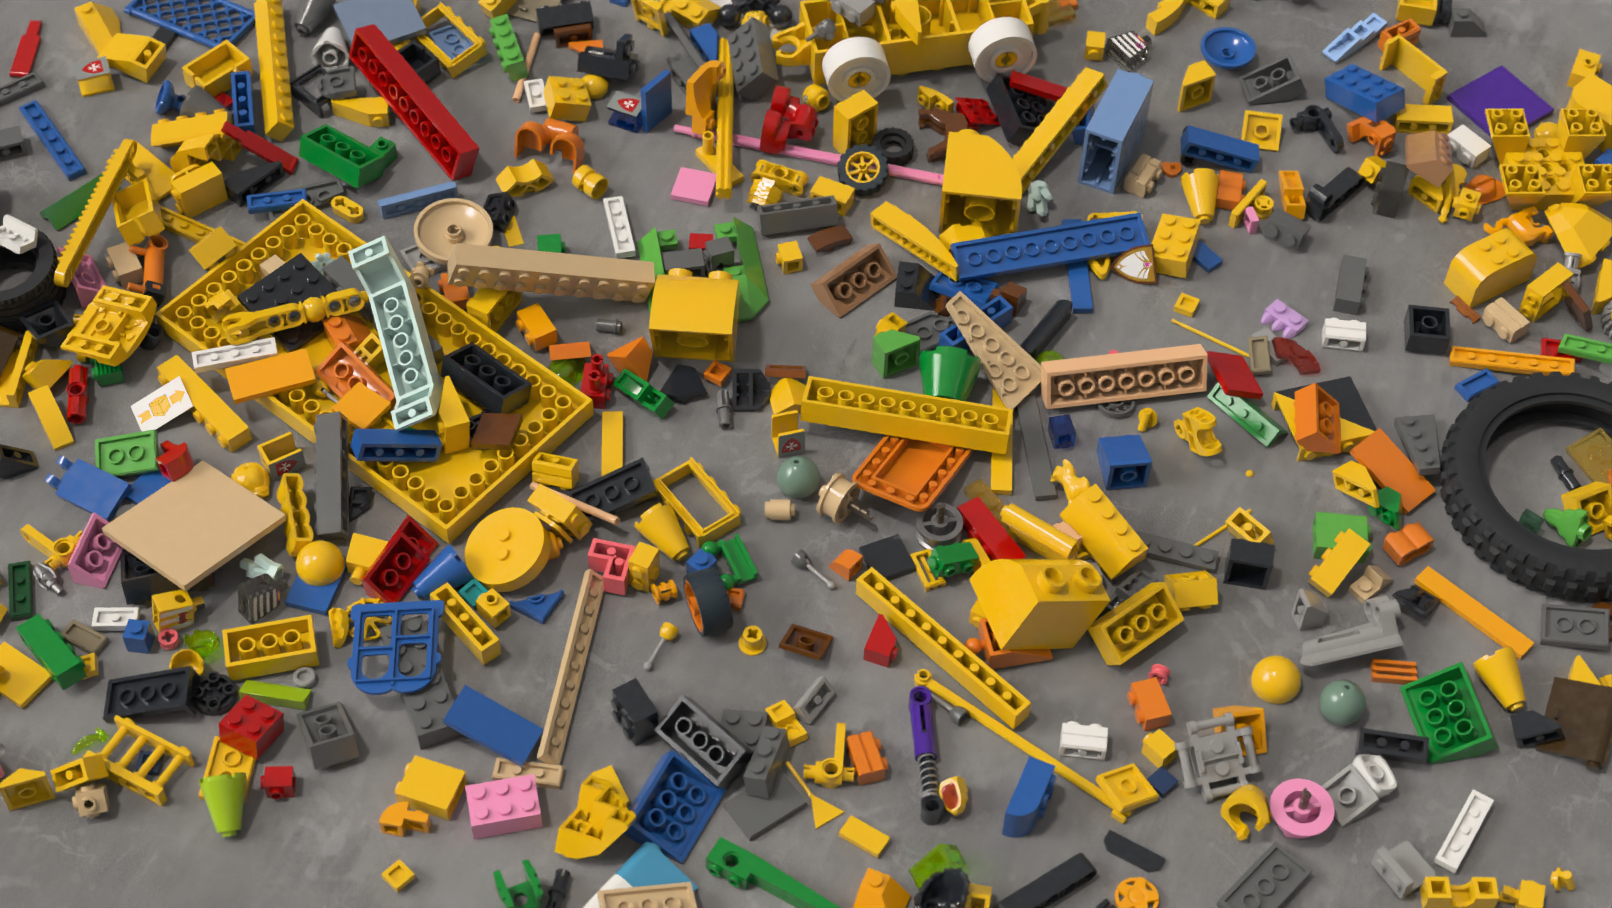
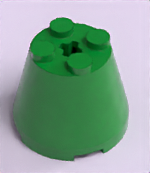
[919,346,981,402]

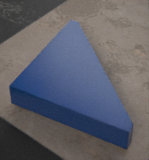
[509,590,564,625]

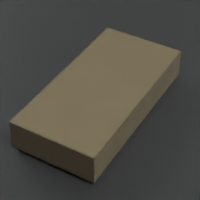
[1247,335,1272,376]
[61,619,110,656]

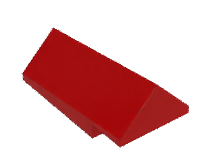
[361,515,439,603]

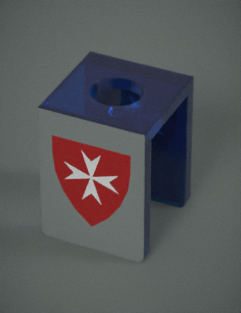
[607,91,642,134]

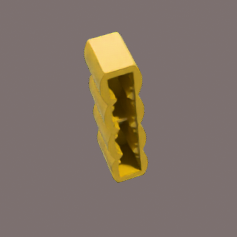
[277,473,313,557]

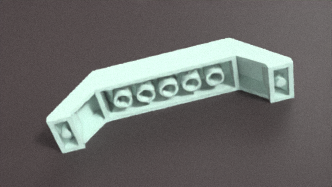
[348,236,443,431]

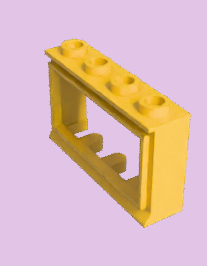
[410,2,487,79]
[653,457,741,549]

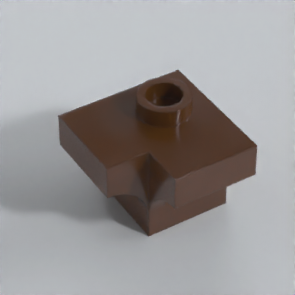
[989,281,1027,317]

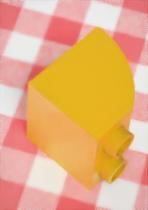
[938,129,1022,236]
[649,268,741,362]
[969,559,1111,650]

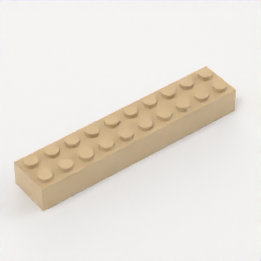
[447,243,655,303]

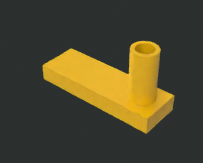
[695,131,744,187]

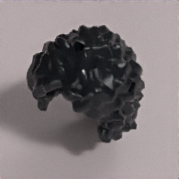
[914,867,970,908]

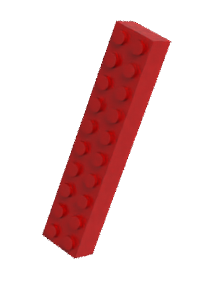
[349,24,480,181]

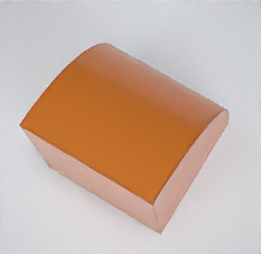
[829,549,863,582]

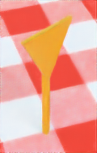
[785,761,844,829]

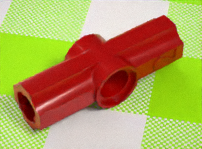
[66,365,89,425]

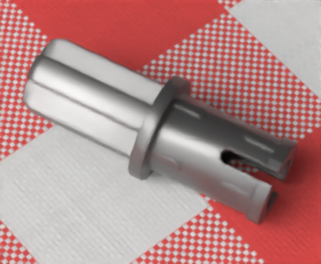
[716,390,732,430]

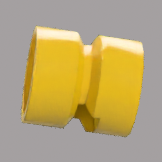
[572,164,609,200]

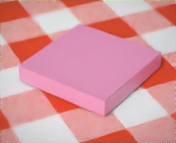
[671,167,716,206]

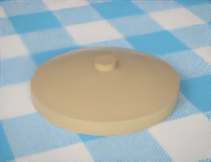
[414,198,493,265]

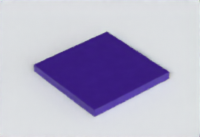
[1447,65,1554,137]

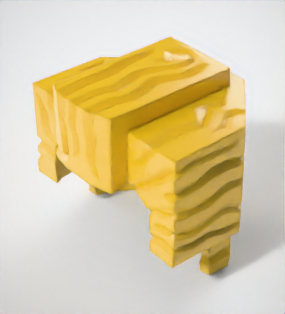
[746,177,784,205]
[204,289,245,326]

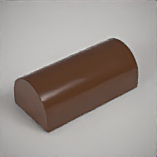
[553,23,592,48]

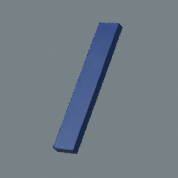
[19,100,87,181]
[1061,219,1093,313]

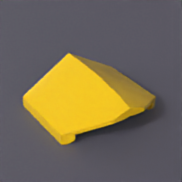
[769,378,806,415]

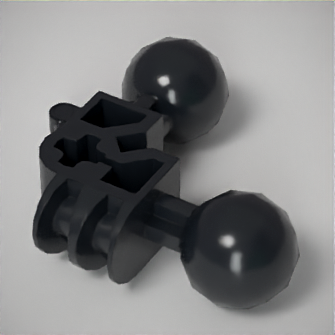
[718,0,793,28]

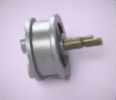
[915,502,963,551]

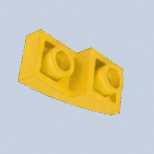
[917,86,954,113]

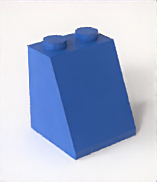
[1096,435,1152,491]

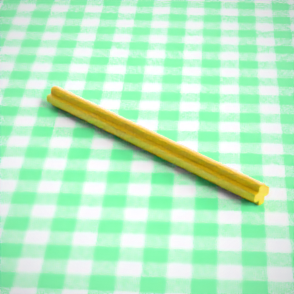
[716,38,734,200]

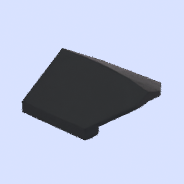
[732,369,771,410]
[1392,585,1441,619]

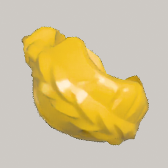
[231,462,270,499]

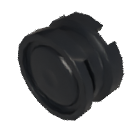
[1433,0,1452,23]

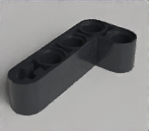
[1305,167,1365,222]

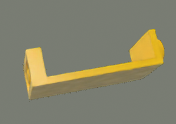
[1379,35,1448,105]

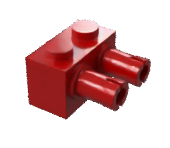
[580,354,613,409]

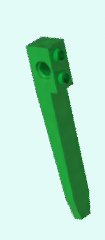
[706,836,841,908]

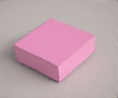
[1243,206,1259,234]

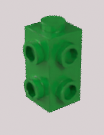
[927,541,980,578]

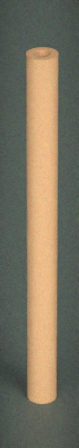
[512,32,541,103]
[530,482,620,525]

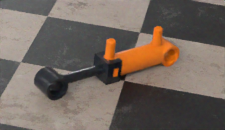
[127,235,168,351]

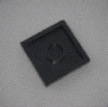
[859,534,916,580]

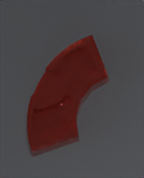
[1271,337,1321,375]

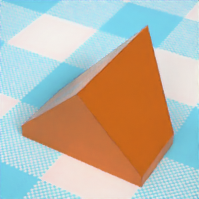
[607,336,653,382]

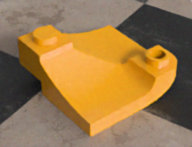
[685,60,727,135]

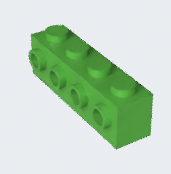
[489,14,529,82]

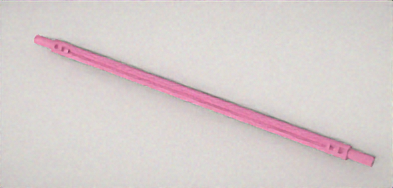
[674,124,944,186]

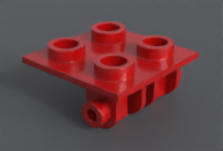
[955,97,1000,132]

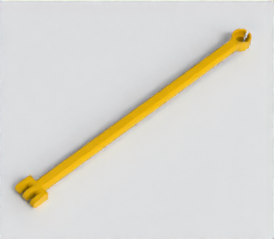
[914,669,1136,824]

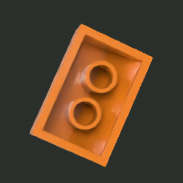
[1294,383,1341,454]

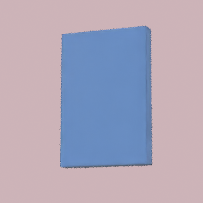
[427,24,484,63]

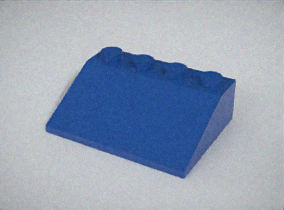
[624,750,726,864]

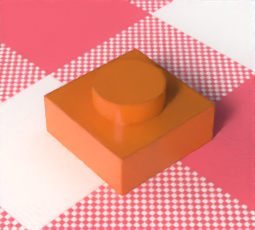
[704,360,732,387]

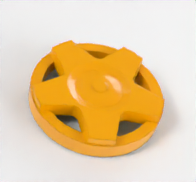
[1114,877,1159,908]

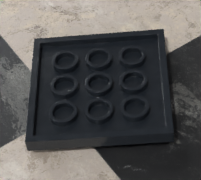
[237,253,349,353]

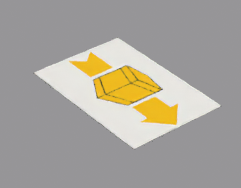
[131,376,193,431]

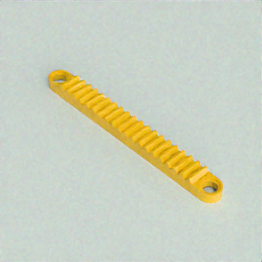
[54,138,137,287]

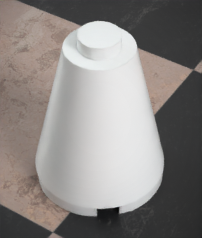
[312,27,349,71]

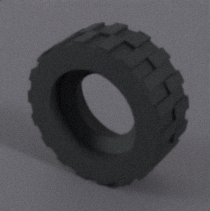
[872,127,914,167]

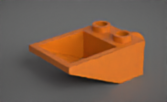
[965,618,1053,669]

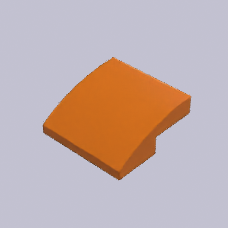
[549,342,591,360]

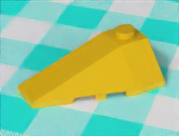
[74,2,121,68]

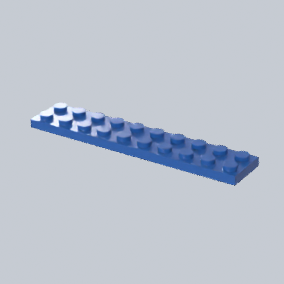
[950,212,1150,282]

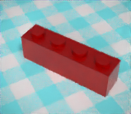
[957,496,1026,561]

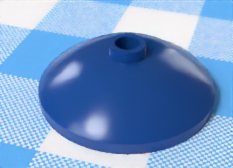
[1200,27,1256,69]

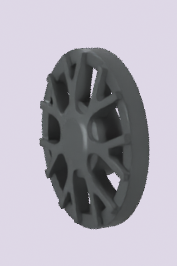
[1097,399,1135,418]

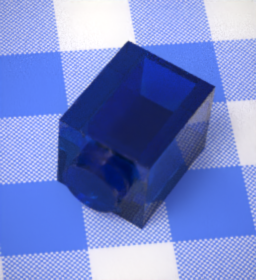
[1047,414,1076,449]

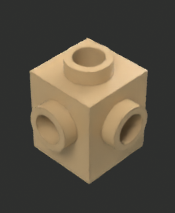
[72,783,110,818]

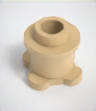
[409,261,435,289]

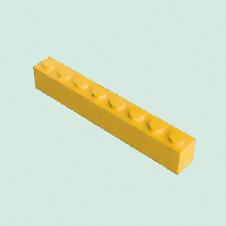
[1012,67,1108,194]

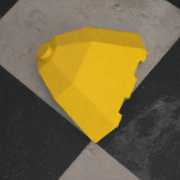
[170,134,242,173]
[1544,203,1612,269]
[554,775,636,859]

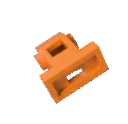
[1347,116,1396,157]

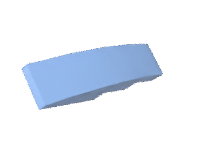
[1322,12,1387,63]

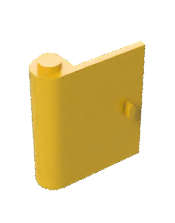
[1000,503,1079,559]

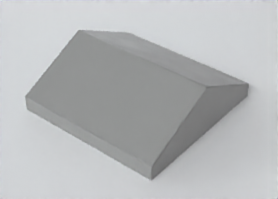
[1321,764,1380,828]

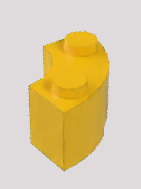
[496,159,555,197]

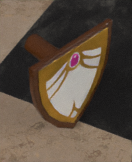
[1110,244,1157,284]

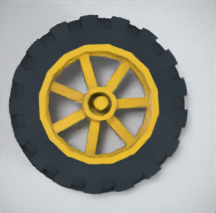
[837,144,889,196]

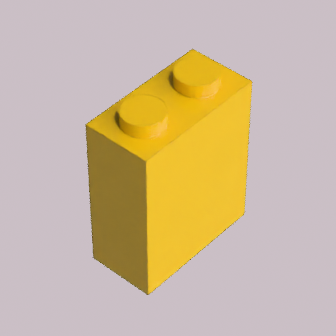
[395,755,467,821]

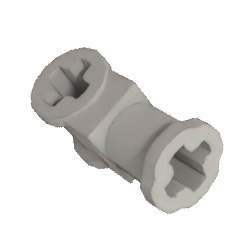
[1560,252,1582,292]

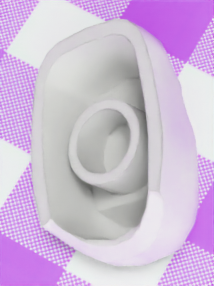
[1352,754,1397,798]

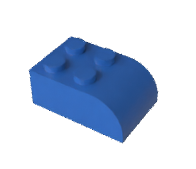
[1002,756,1057,838]

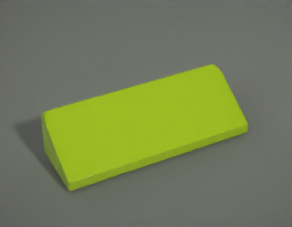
[239,680,312,710]

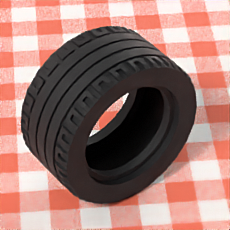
[0,222,66,334]

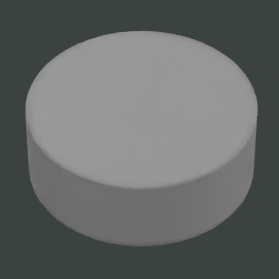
[293,667,316,689]

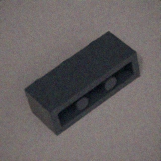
[536,1,594,36]
[1355,728,1429,764]

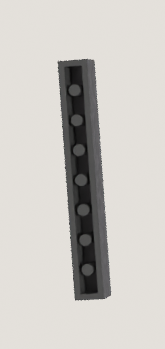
[322,256,444,365]

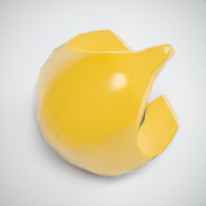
[1220,784,1272,841]

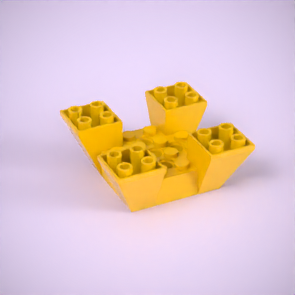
[1485,108,1612,210]

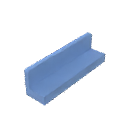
[377,182,458,219]

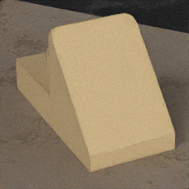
[1348,565,1393,604]

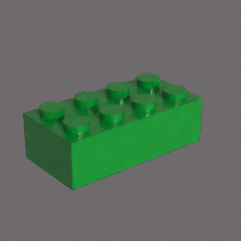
[299,124,385,188]

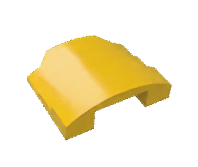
[60,285,157,367]

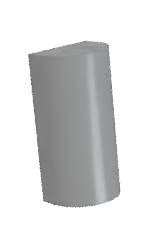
[792,676,836,724]

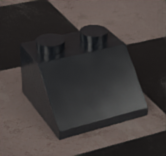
[894,261,936,311]

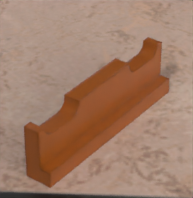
[1449,295,1481,324]

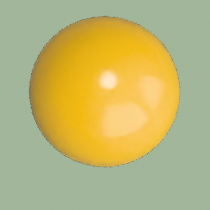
[296,540,345,586]
[1251,655,1301,704]

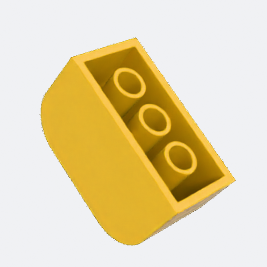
[1566,73,1612,153]
[1444,228,1537,308]

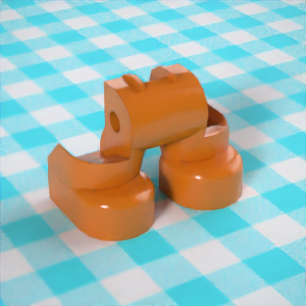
[514,117,585,175]

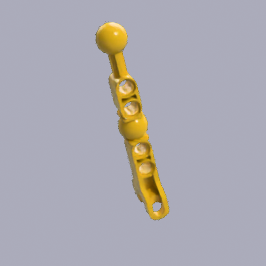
[222,288,370,345]

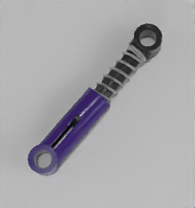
[908,686,944,826]

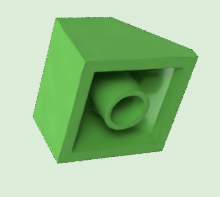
[872,330,921,379]

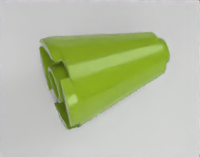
[199,772,246,837]

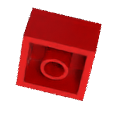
[219,694,284,760]

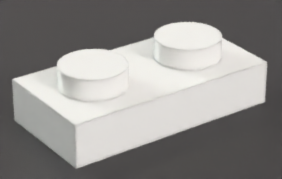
[524,79,547,113]
[92,607,140,631]

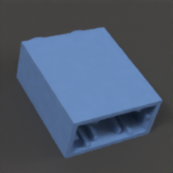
[1078,69,1154,194]

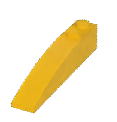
[870,201,959,281]

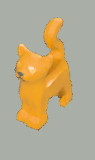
[1483,206,1553,246]

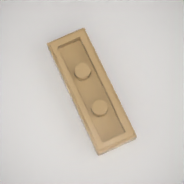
[492,757,564,790]

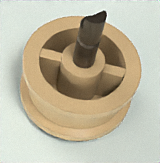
[816,473,873,524]

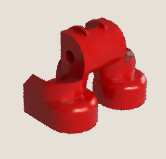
[759,85,819,155]

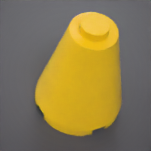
[1180,168,1219,225]
[634,501,690,562]
[1472,647,1526,712]

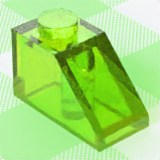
[909,843,967,890]

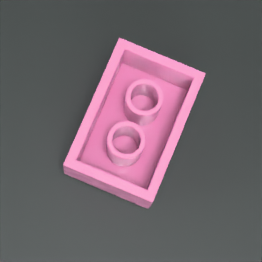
[465,774,543,839]

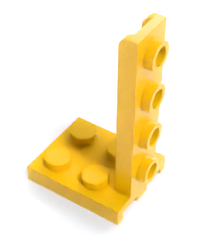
[631,0,676,37]

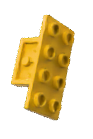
[106,142,175,201]

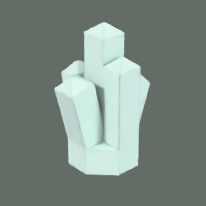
[1027,180,1054,218]
[239,554,284,587]

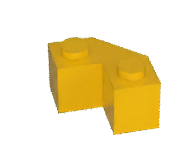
[939,221,995,255]

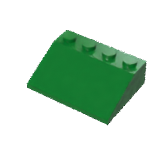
[1400,662,1499,765]

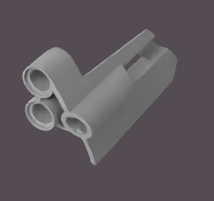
[1300,595,1403,666]

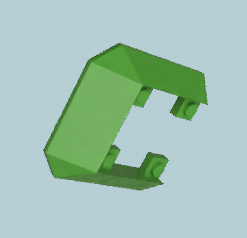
[637,217,769,322]

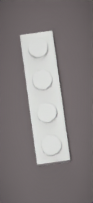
[603,196,636,259]
[192,337,278,373]
[1434,789,1494,873]

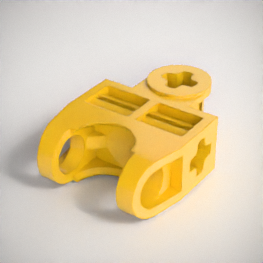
[1174,407,1223,456]

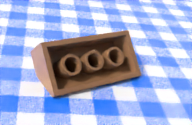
[1405,130,1453,188]
[810,243,897,318]

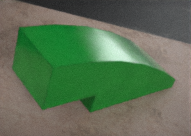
[612,368,675,420]

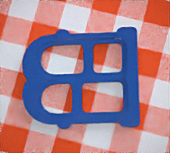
[347,600,444,695]

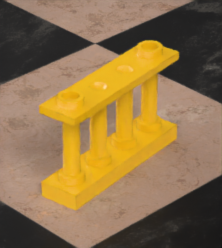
[83,715,195,807]

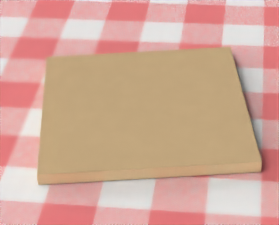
[102,461,287,591]

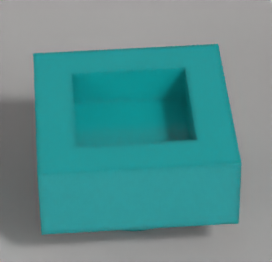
[458,577,488,609]

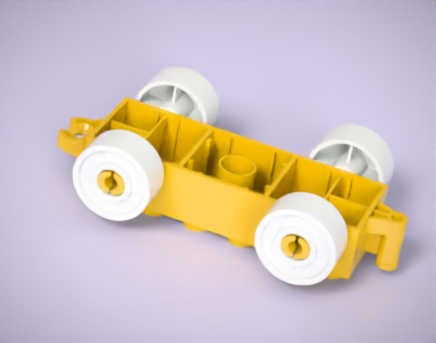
[772,0,1051,102]

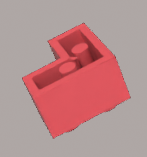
[588,538,635,596]

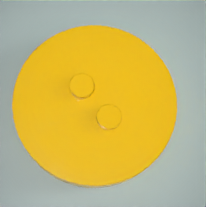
[465,508,551,592]

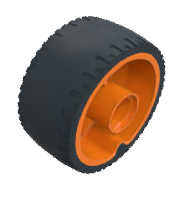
[683,567,733,637]

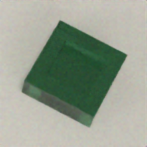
[1519,508,1545,534]

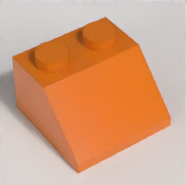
[322,314,371,350]

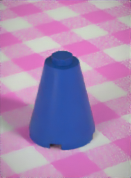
[412,544,473,601]

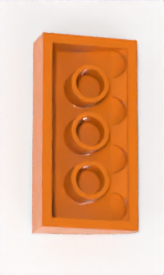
[314,341,397,416]

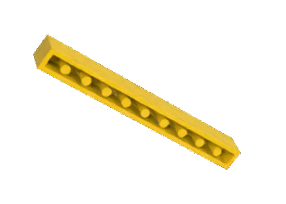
[254,0,294,142]
[856,567,1031,730]

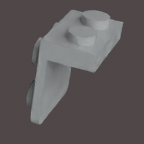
[1371,841,1436,899]

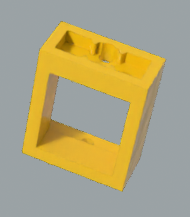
[1518,262,1574,323]

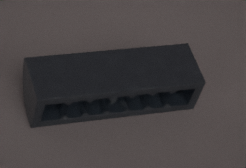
[1020,299,1073,360]

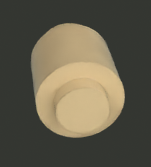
[765,499,795,520]

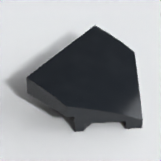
[660,364,707,405]

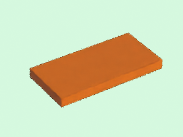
[1349,428,1436,515]

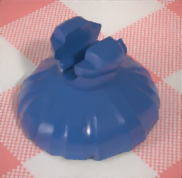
[155,80,186,115]

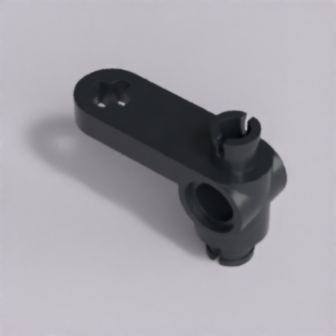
[1290,105,1344,152]

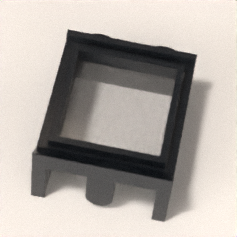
[290,64,350,119]

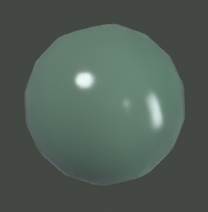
[777,455,820,499]
[1319,679,1366,726]

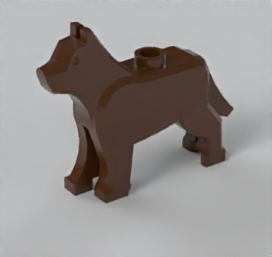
[918,107,973,163]

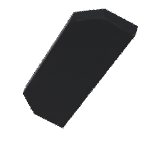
[1103,830,1166,873]

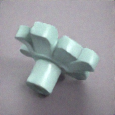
[311,252,336,276]

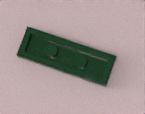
[8,561,34,622]

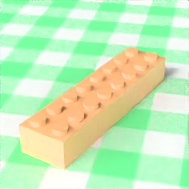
[1041,344,1208,409]

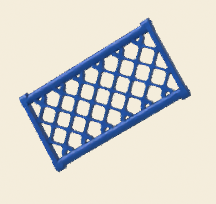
[124,0,256,48]

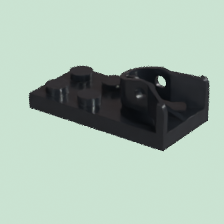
[567,457,662,525]
[103,666,201,723]

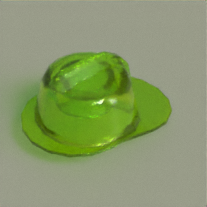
[548,358,586,386]

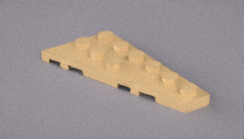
[945,291,1041,409]

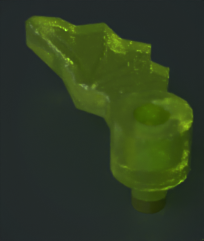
[71,727,108,755]

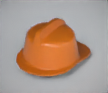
[1464,174,1506,205]

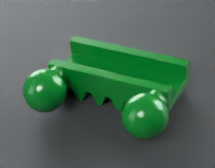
[702,534,758,590]

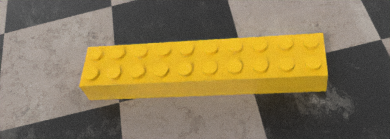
[800,376,1013,454]

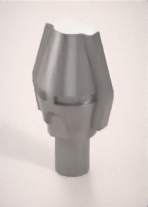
[33,562,64,596]

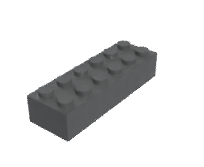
[379,615,464,750]

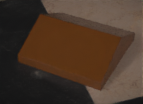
[778,623,833,661]

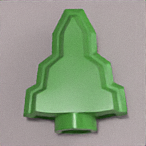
[1543,508,1593,548]

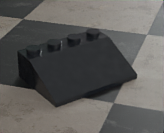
[986,73,1053,146]
[120,552,215,605]

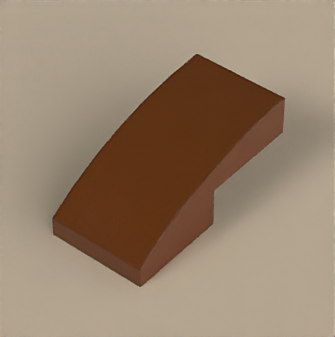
[807,225,853,252]

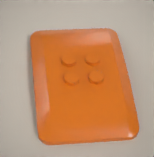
[851,435,973,512]

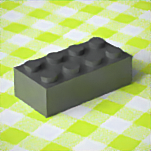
[727,17,778,102]

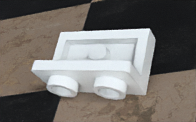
[0,214,38,254]

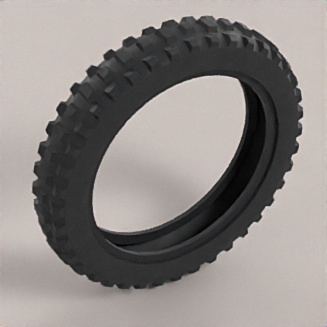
[1439,371,1612,603]

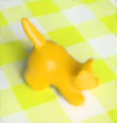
[1050,459,1091,505]

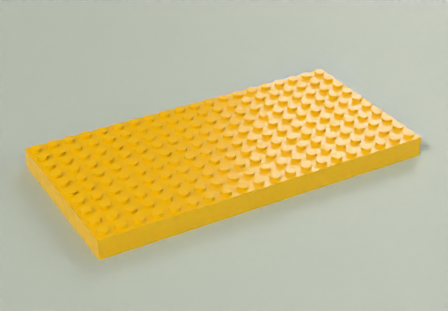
[155,199,594,544]

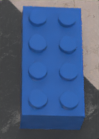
[1325,64,1405,123]

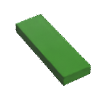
[1558,333,1612,364]

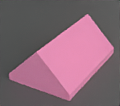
[56,247,107,308]
[67,512,123,589]

